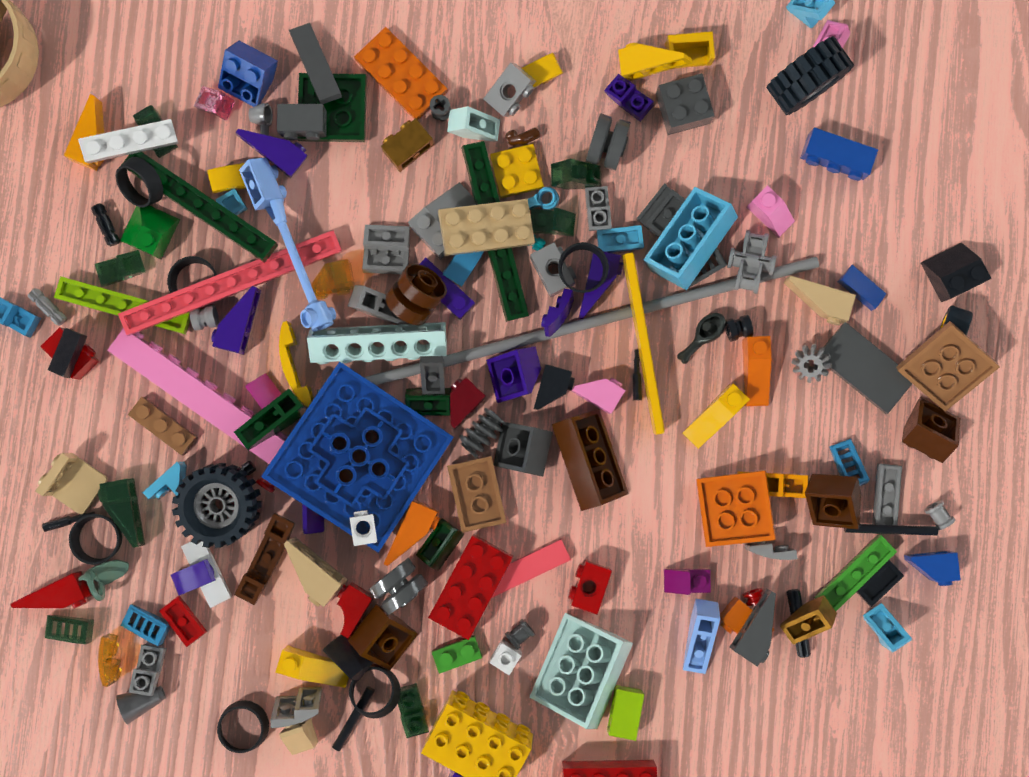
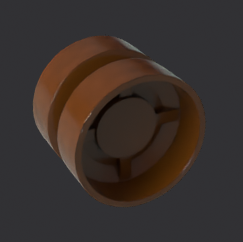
[386,263,447,325]

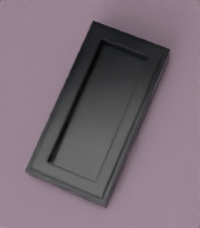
[856,560,904,607]

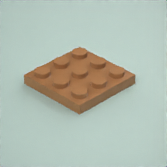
[896,321,1000,412]

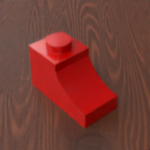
[337,582,374,638]

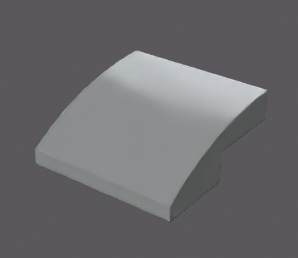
[362,225,410,274]
[270,687,322,728]

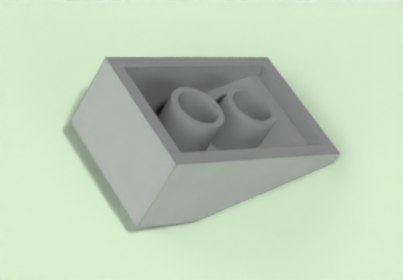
[408,182,476,260]

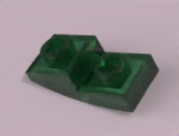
[398,683,429,738]

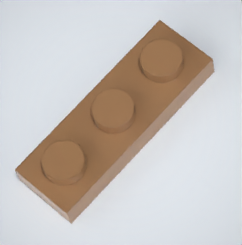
[128,397,198,455]

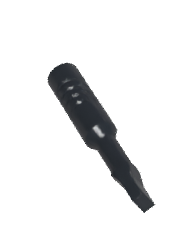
[632,349,642,400]
[42,511,95,532]

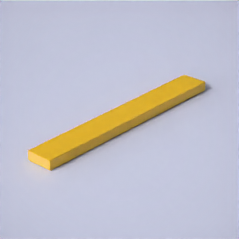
[622,252,665,435]

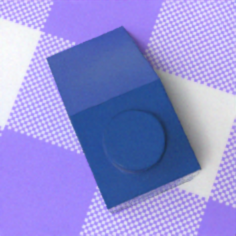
[904,551,961,586]

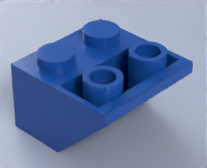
[218,40,278,107]

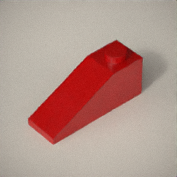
[10,571,93,609]

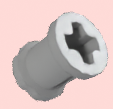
[924,500,955,530]

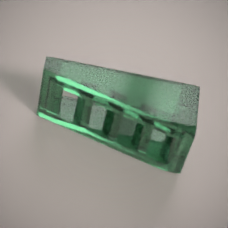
[133,105,178,158]
[45,615,94,645]

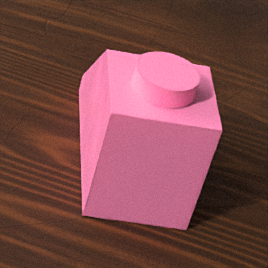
[747,185,795,238]
[571,378,625,415]

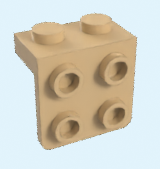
[35,453,108,514]

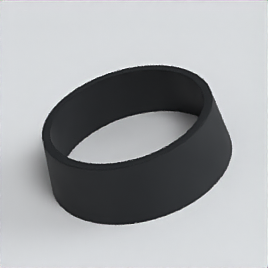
[115,157,163,207]
[558,242,609,293]
[167,256,217,293]
[69,514,122,565]
[349,667,400,719]
[217,700,269,753]

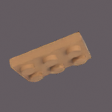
[447,456,507,533]

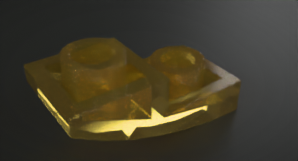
[98,633,122,687]

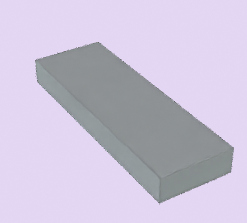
[872,464,902,525]

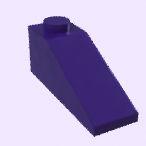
[236,129,308,178]
[579,251,623,319]
[211,286,261,355]

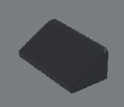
[48,328,87,378]
[323,635,373,681]

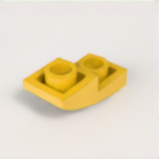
[522,53,563,87]
[207,163,246,194]

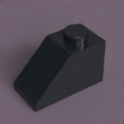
[534,365,575,410]

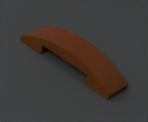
[234,513,295,605]

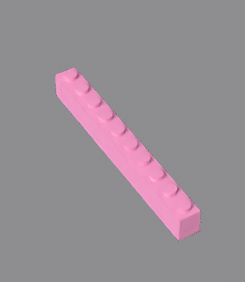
[107,328,288,464]

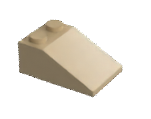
[284,537,348,607]

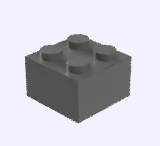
[656,73,715,135]

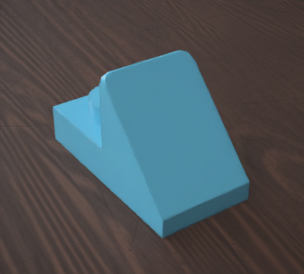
[786,0,835,28]
[142,462,187,499]
[863,603,912,653]

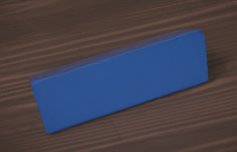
[837,265,886,311]

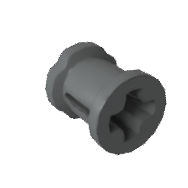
[430,95,451,121]
[505,619,535,649]

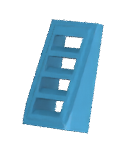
[829,439,870,486]
[120,604,171,646]

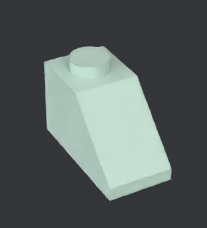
[447,106,500,142]

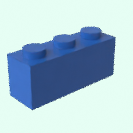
[800,127,878,181]

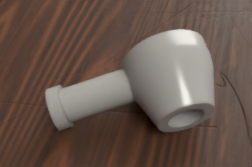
[248,103,273,136]

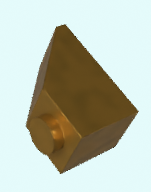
[780,595,837,645]

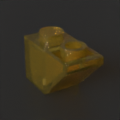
[311,259,355,300]

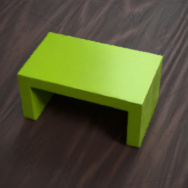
[607,685,644,741]

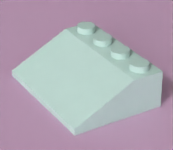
[529,613,633,729]

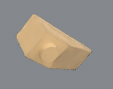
[784,275,856,325]

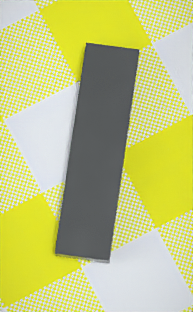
[289,23,342,104]

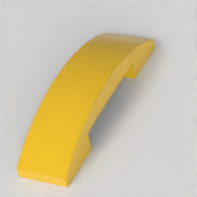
[279,321,314,407]

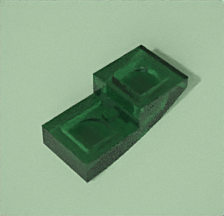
[95,250,146,287]

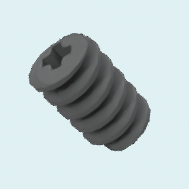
[459,408,508,458]

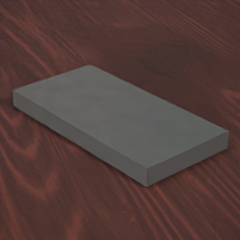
[822,322,912,414]

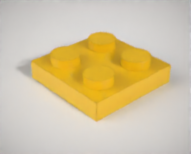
[490,144,544,199]

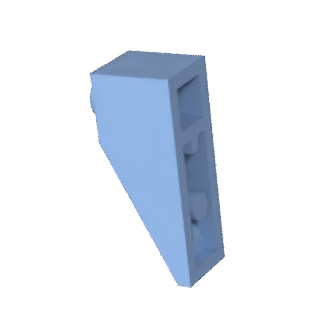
[683,599,721,674]

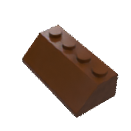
[552,409,629,511]

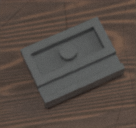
[636,183,686,237]

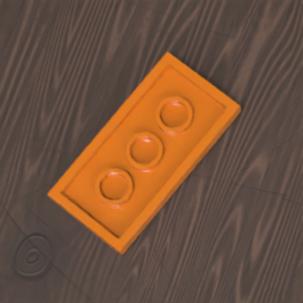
[354,26,448,120]

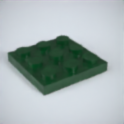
[297,73,367,142]

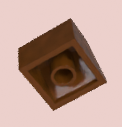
[902,397,961,463]
[805,474,861,529]
[348,604,418,670]

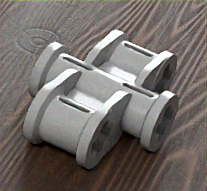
[727,230,776,294]

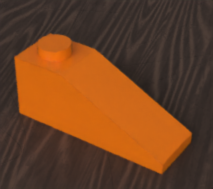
[742,336,772,407]
[384,500,440,566]

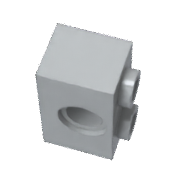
[483,63,536,117]
[530,242,576,298]

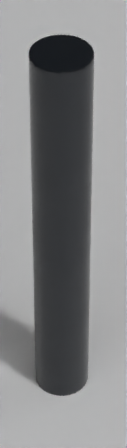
[332,686,375,751]

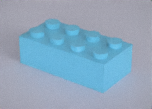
[643,187,738,290]

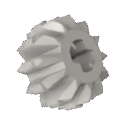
[792,344,832,383]

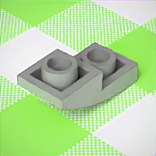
[585,186,612,231]
[745,541,797,560]
[128,645,166,696]

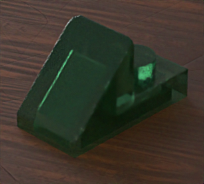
[531,207,576,237]

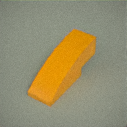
[737,471,810,498]

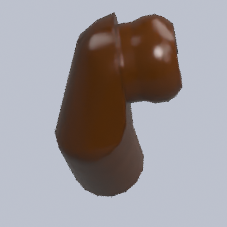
[505,128,540,146]

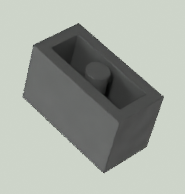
[277,104,327,140]

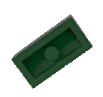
[405,388,451,416]
[416,518,464,571]

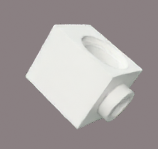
[349,510,377,546]
[490,639,522,675]

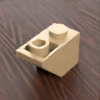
[279,718,318,755]

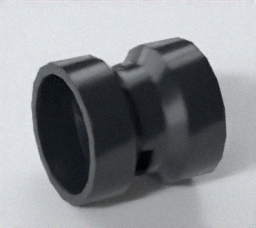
[725,315,753,342]

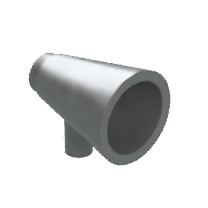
[116,686,166,725]

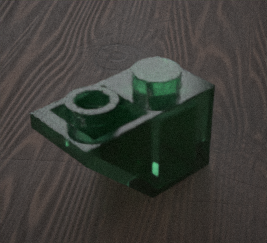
[551,159,602,189]

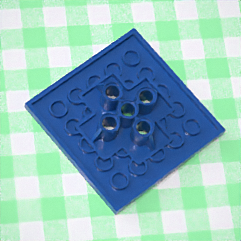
[261,361,454,553]

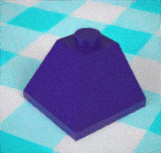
[486,346,541,403]

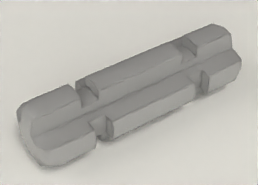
[28,288,67,326]

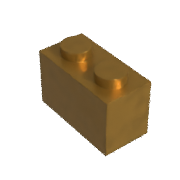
[381,118,434,172]

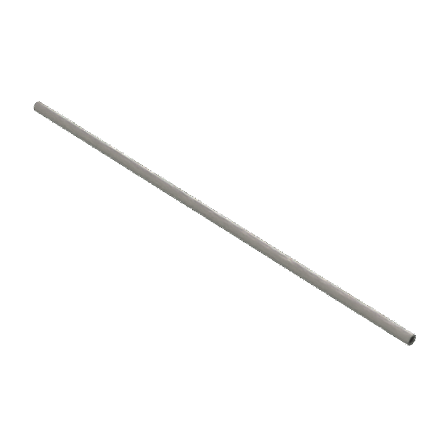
[317,257,819,394]

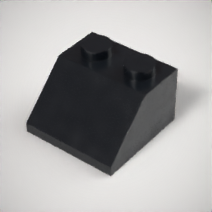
[921,242,992,302]

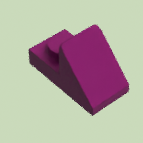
[664,569,711,595]

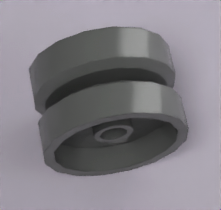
[586,113,631,171]
[368,558,428,615]

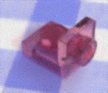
[194,86,235,120]

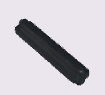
[787,589,811,658]

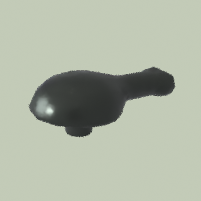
[677,313,726,364]

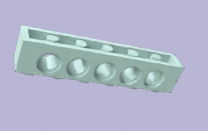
[307,322,447,365]

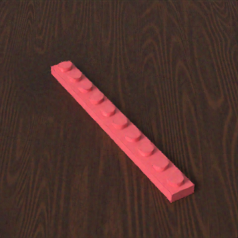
[118,230,342,336]

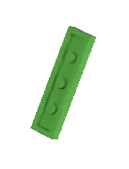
[814,534,897,611]

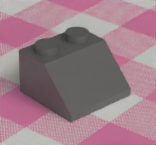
[494,422,553,477]

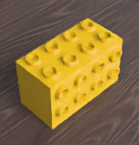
[421,690,533,777]

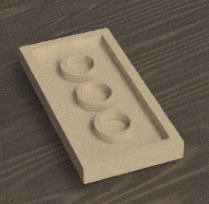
[438,199,535,256]

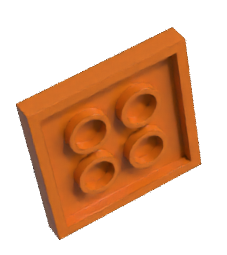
[696,470,776,547]

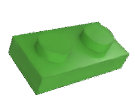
[432,635,482,674]

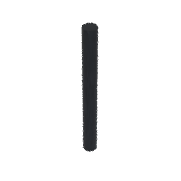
[844,524,938,536]

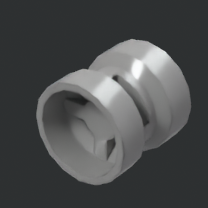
[190,305,219,331]

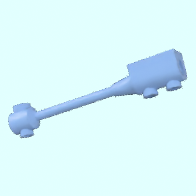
[239,158,336,332]

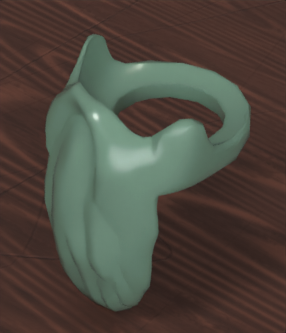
[78,560,129,601]

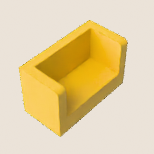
[665,31,715,69]

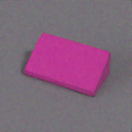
[245,373,282,409]

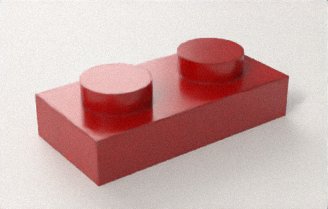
[159,596,207,647]

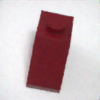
[450,377,486,429]

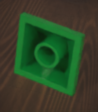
[120,205,180,259]

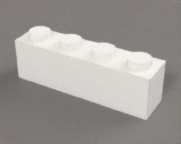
[78,119,178,163]

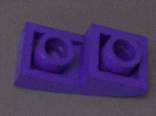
[604,74,654,122]
[541,288,574,337]
[171,559,216,596]

